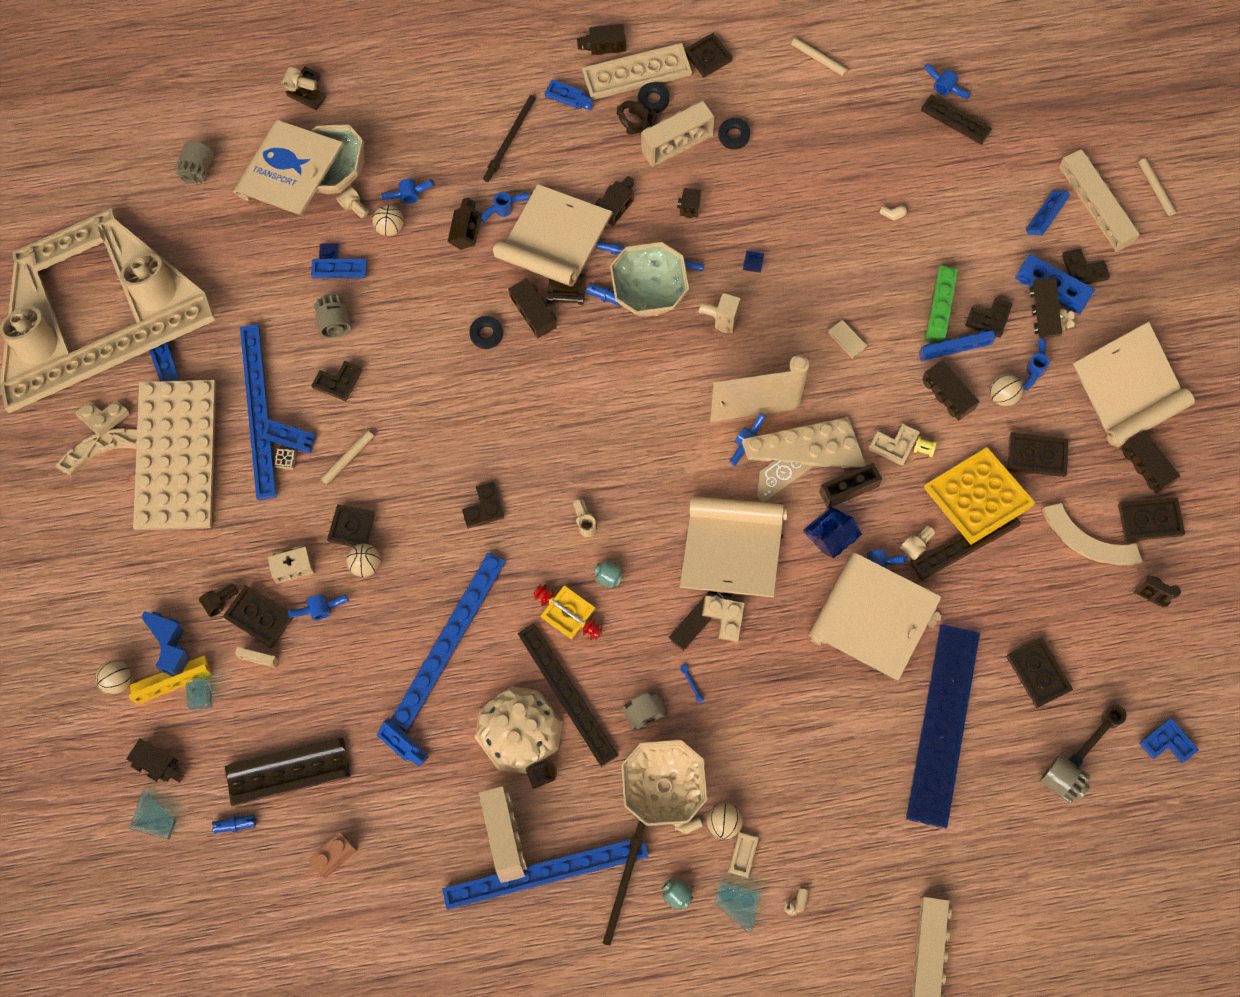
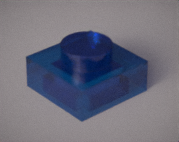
[319,243,339,259]
[743,251,764,273]

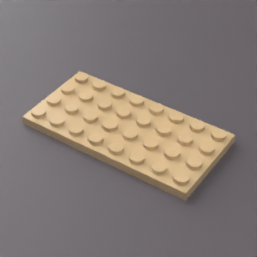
[133,380,216,531]

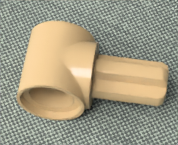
[281,67,317,91]
[336,187,369,218]
[573,499,596,537]
[900,526,935,561]

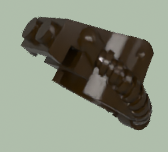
[616,100,657,135]

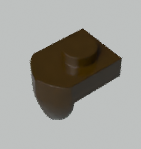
[526,762,558,789]

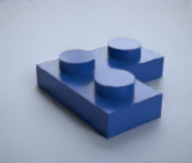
[1139,718,1199,764]

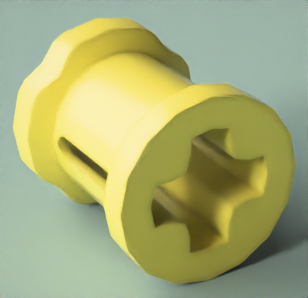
[913,436,937,458]

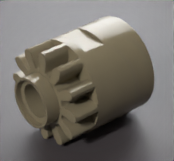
[174,140,214,184]
[314,294,351,338]
[1039,754,1090,803]

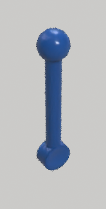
[680,665,704,703]

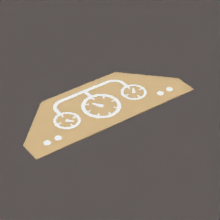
[757,460,813,502]

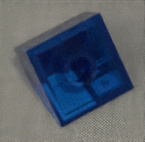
[803,507,862,559]

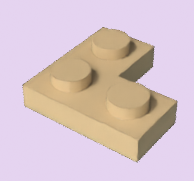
[75,400,130,437]
[868,424,920,466]
[702,596,744,642]

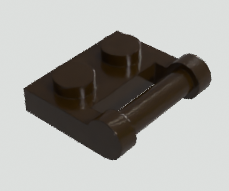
[547,274,586,305]
[1134,575,1181,607]

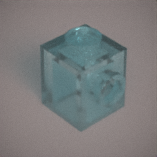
[186,678,212,710]

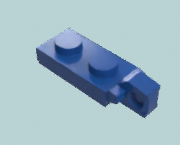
[544,80,594,110]
[377,718,429,767]

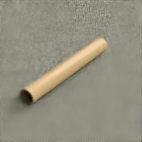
[791,37,848,76]
[1138,158,1176,216]
[320,430,374,485]

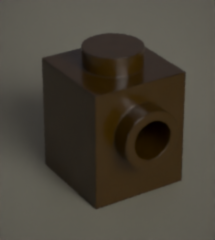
[677,188,701,218]

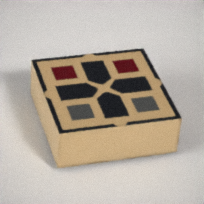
[274,448,297,470]

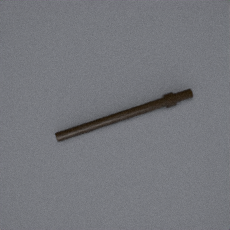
[483,95,536,182]
[603,821,646,946]

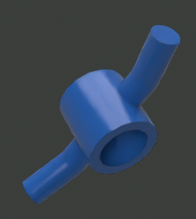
[923,63,971,99]
[381,179,435,204]
[481,192,529,223]
[1023,339,1049,391]
[729,413,766,466]
[847,550,907,569]
[288,594,349,620]

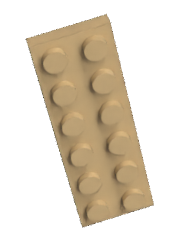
[582,43,692,100]

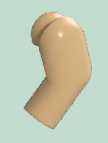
[879,205,907,220]
[672,817,703,834]
[784,888,809,915]

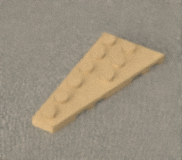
[742,417,866,469]

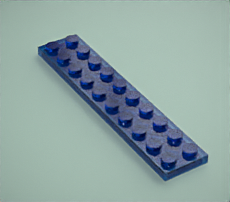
[905,624,980,829]

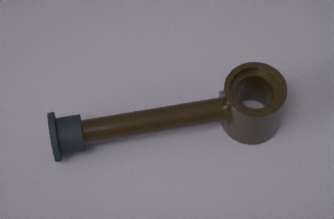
[1067,705,1127,768]

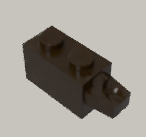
[577,24,626,55]
[595,176,634,226]
[447,197,482,250]
[126,738,184,783]

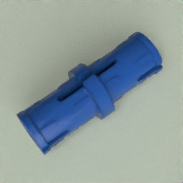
[586,283,624,306]
[212,814,256,834]

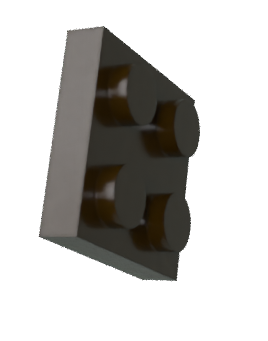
[684,33,733,78]
[327,504,375,547]

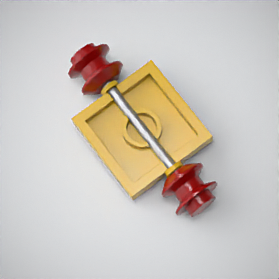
[533,584,603,641]

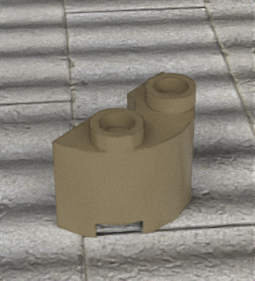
[622,691,668,730]

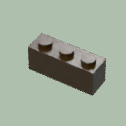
[508,278,557,339]
[1029,278,1062,338]
[922,360,979,421]
[1121,431,1180,494]
[819,463,882,509]

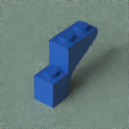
[142,611,190,676]

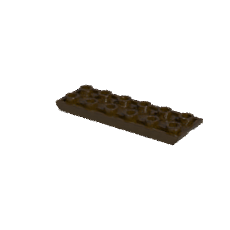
[225,738,351,806]

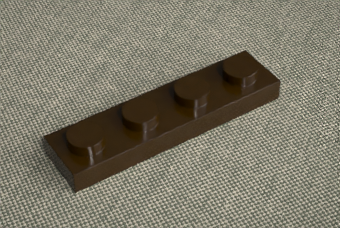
[921,95,992,145]

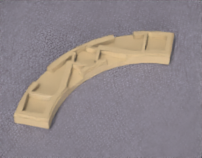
[55,428,137,477]
[1042,503,1143,566]

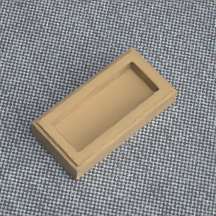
[828,320,867,359]
[235,647,279,668]
[728,832,759,878]

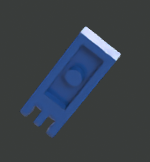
[261,419,316,453]

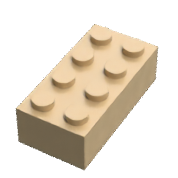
[641,101,714,167]
[479,786,527,883]

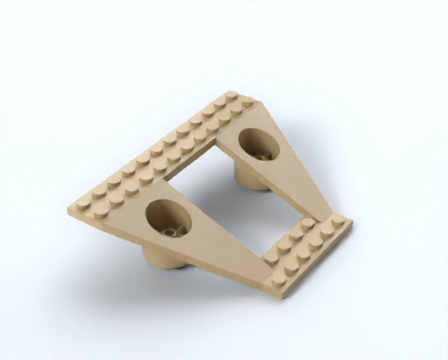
[0,208,215,413]

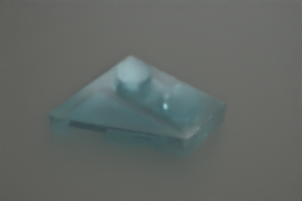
[129,791,176,840]
[715,882,760,933]

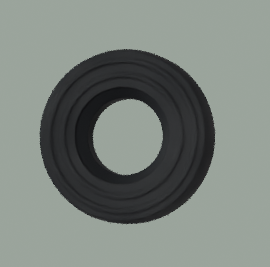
[638,82,669,113]
[718,118,750,149]
[469,316,503,349]

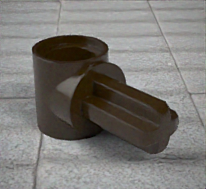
[199,584,238,617]

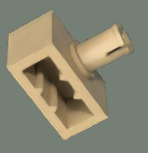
[699,293,741,333]

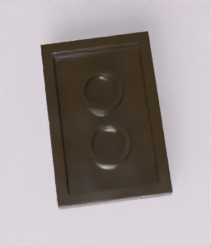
[1008,432,1069,477]
[1118,497,1185,541]
[223,585,294,649]
[1006,637,1073,709]

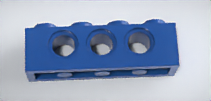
[1015,254,1095,314]

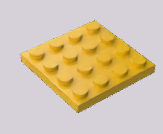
[924,447,1035,545]

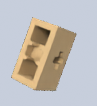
[268,546,314,584]

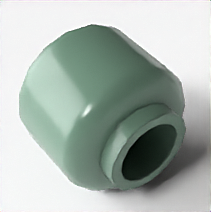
[593,560,624,588]
[662,878,694,910]

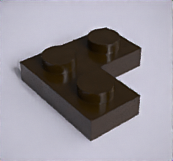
[286,66,326,110]
[1062,249,1110,285]
[965,298,1013,338]
[311,361,362,402]
[462,482,504,529]

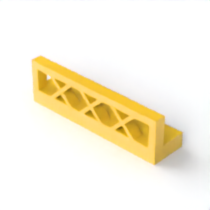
[128,655,212,705]

